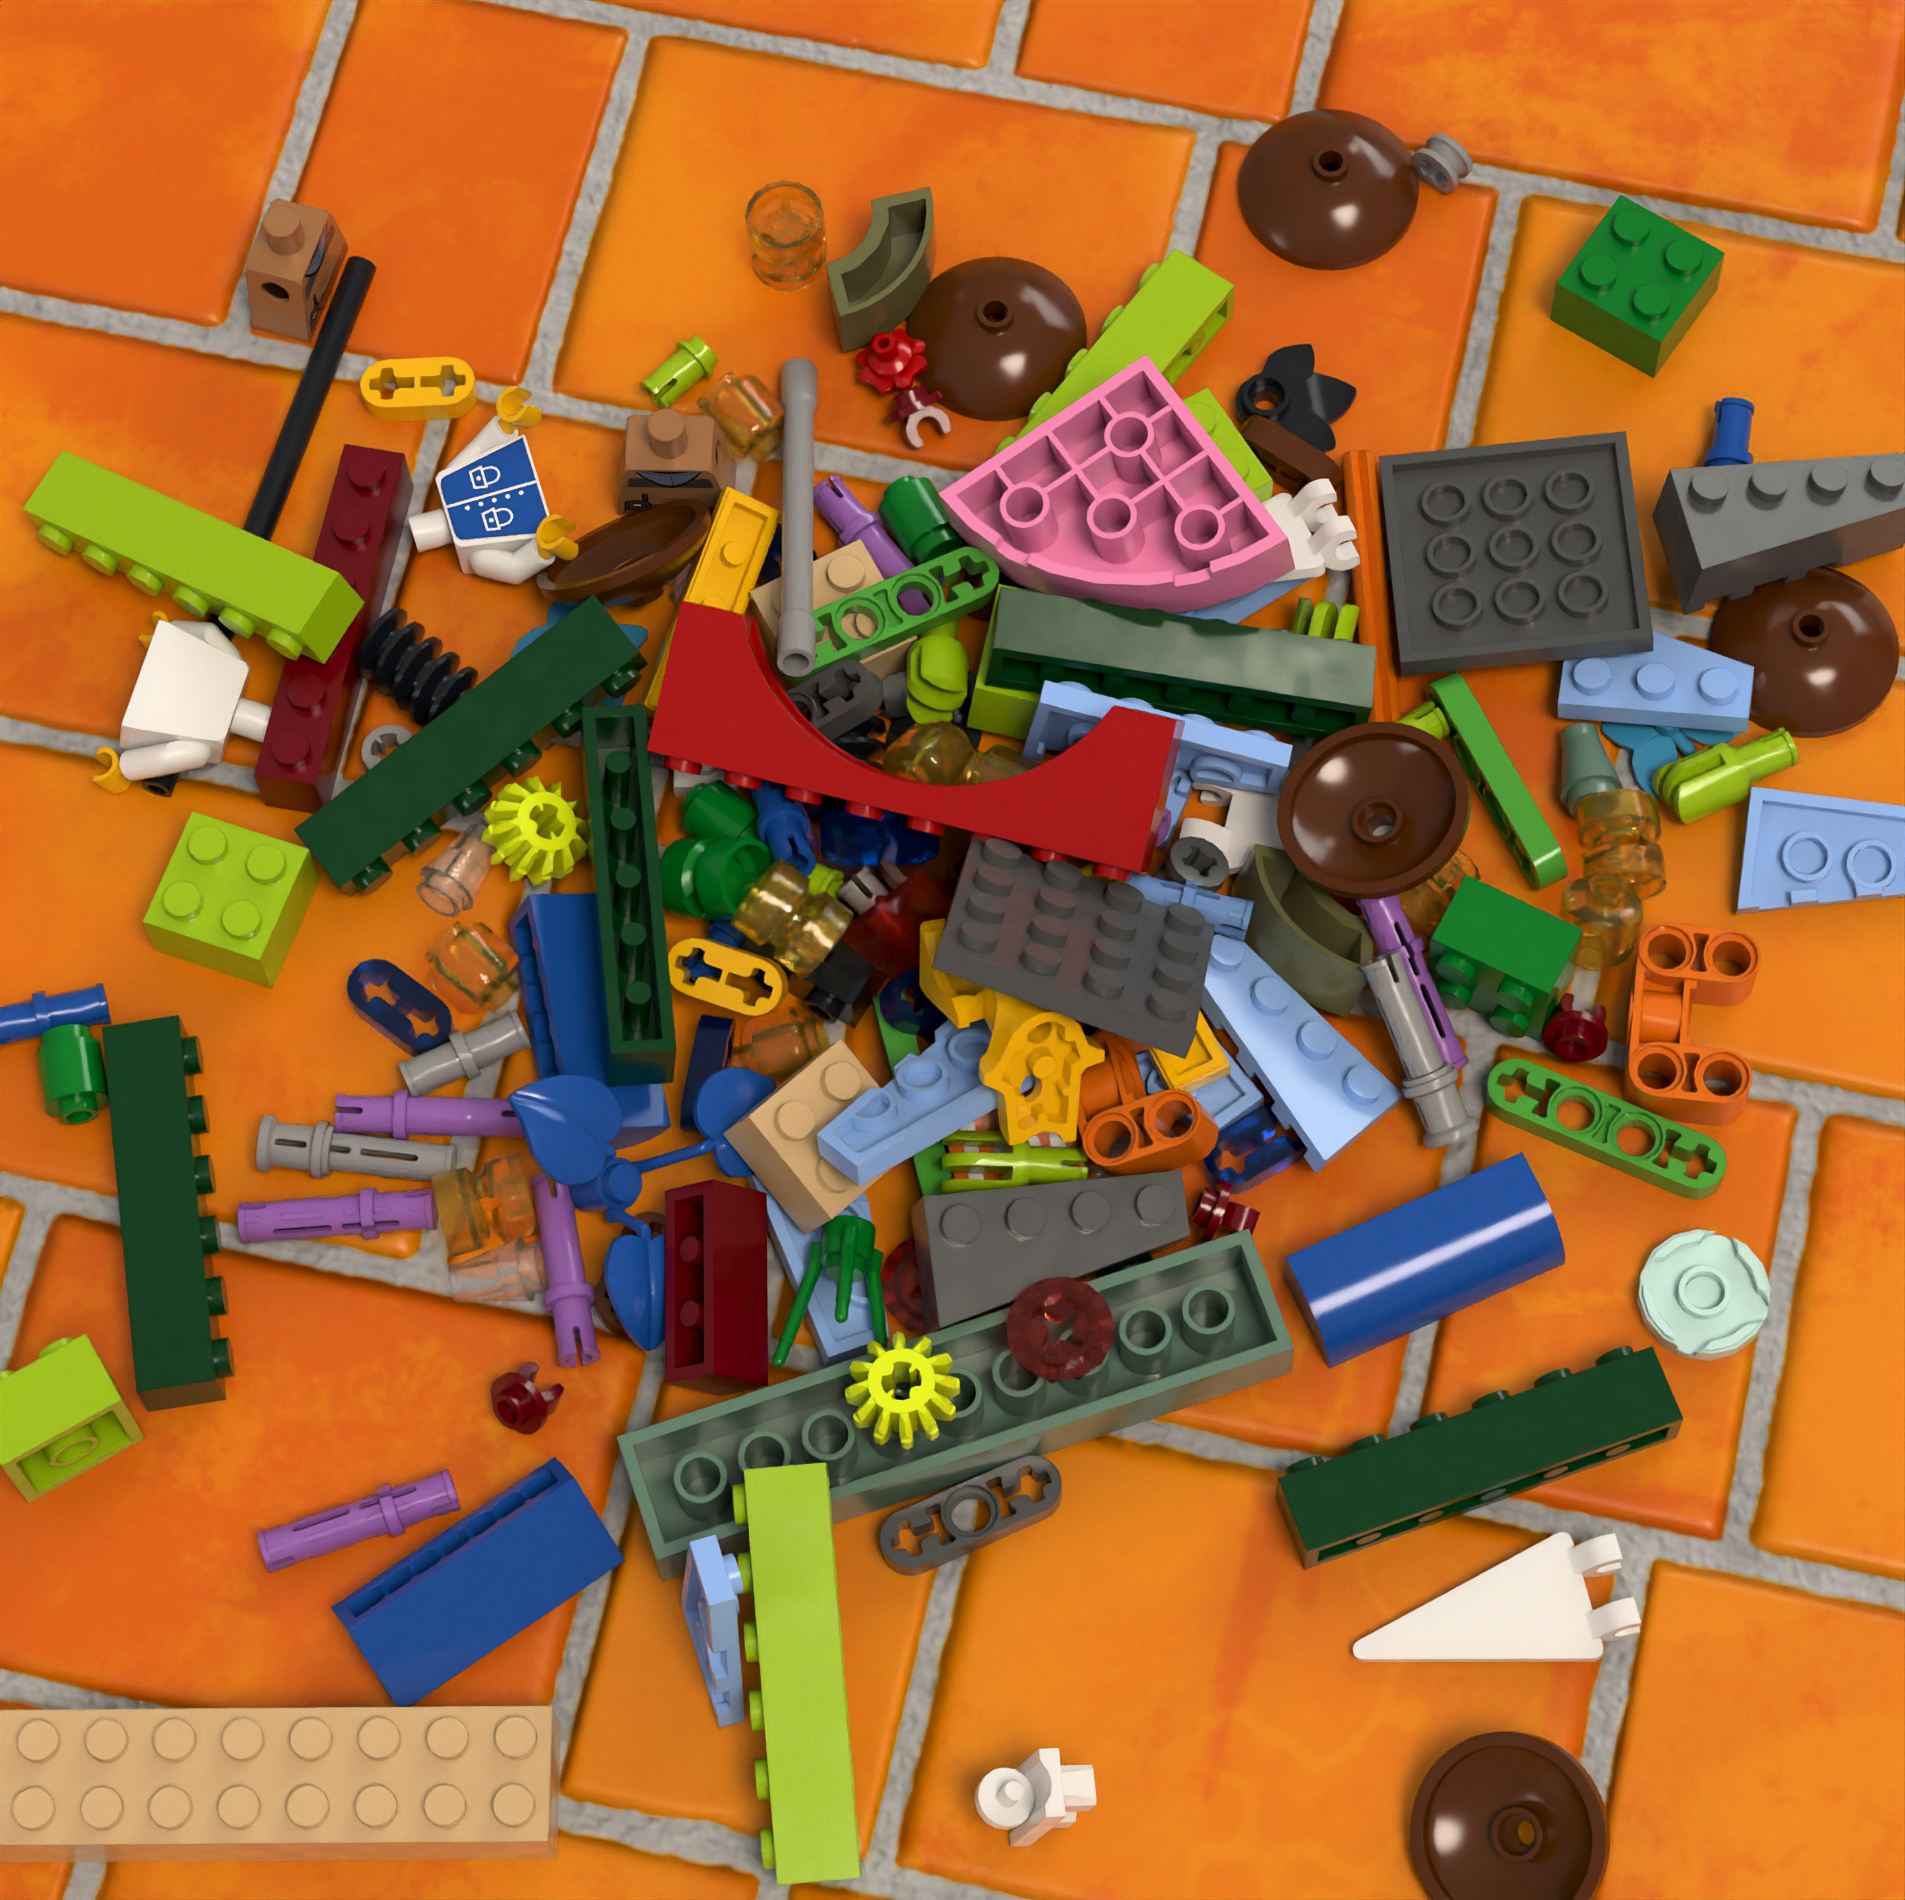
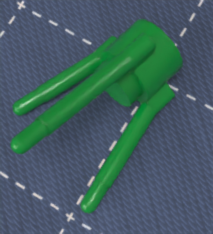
[772,1215,887,1367]

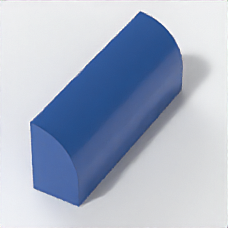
[508,893,671,1150]
[1283,1152,1565,1369]
[331,1457,625,1707]

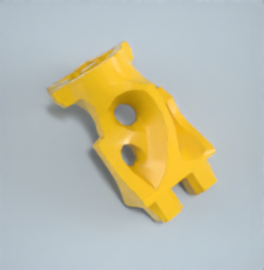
[919,918,1105,1146]

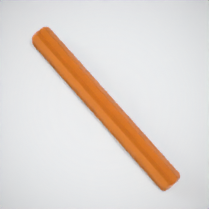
[1341,450,1401,723]

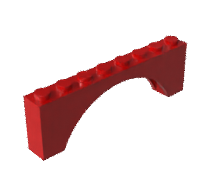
[647,600,1185,882]

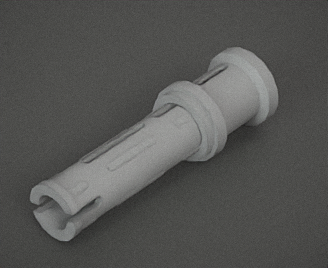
[1360,950,1480,1149]
[256,1114,457,1186]

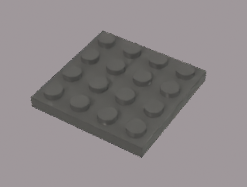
[1379,431,1654,676]
[932,835,1215,1059]

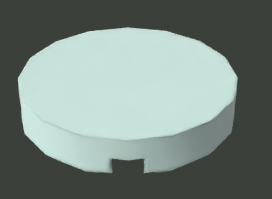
[1637,1229,1771,1361]

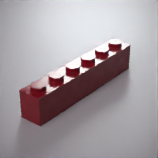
[254,444,414,814]

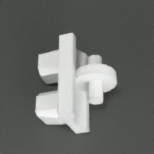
[974,1748,1097,1847]

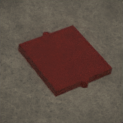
[840,869,953,999]

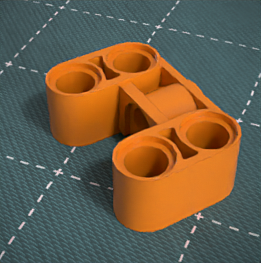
[1622,922,1762,1126]
[1077,1020,1218,1177]

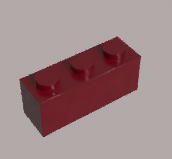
[665,1179,768,1396]

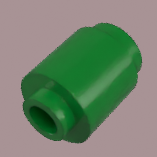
[878,476,962,565]
[680,780,761,841]
[36,1024,109,1125]

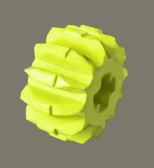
[480,776,588,888]
[845,1331,960,1450]

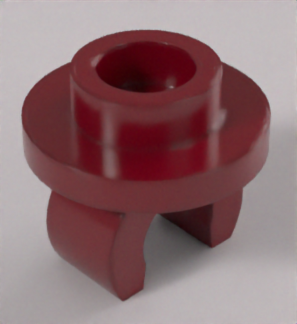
[886,383,951,450]
[1543,992,1609,1062]
[1190,1179,1260,1243]
[491,1362,564,1434]

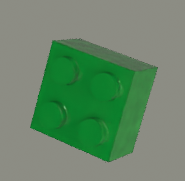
[1550,195,1725,378]
[1427,875,1584,1042]

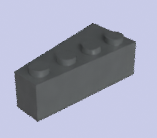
[1652,453,1905,615]
[911,1170,1190,1335]

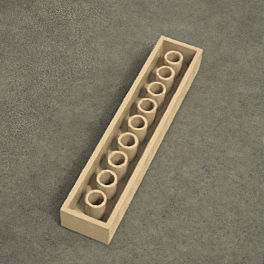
[0,1706,561,1863]

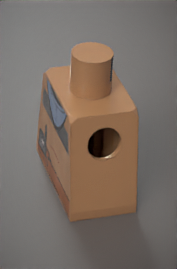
[245,198,349,344]
[617,408,737,516]

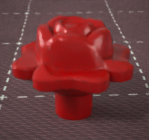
[856,328,928,395]

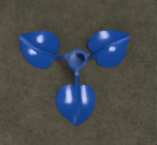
[507,1067,778,1351]

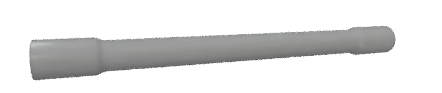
[777,358,818,677]

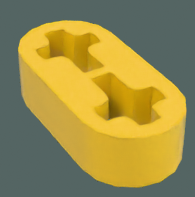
[360,357,478,422]
[668,937,789,1016]

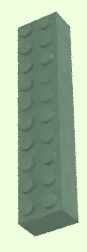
[617,1229,1294,1581]

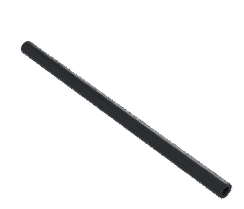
[142,256,377,797]

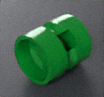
[660,837,779,921]

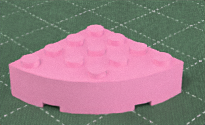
[938,354,1295,613]

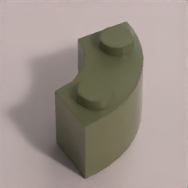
[826,187,936,352]
[1231,843,1374,1018]

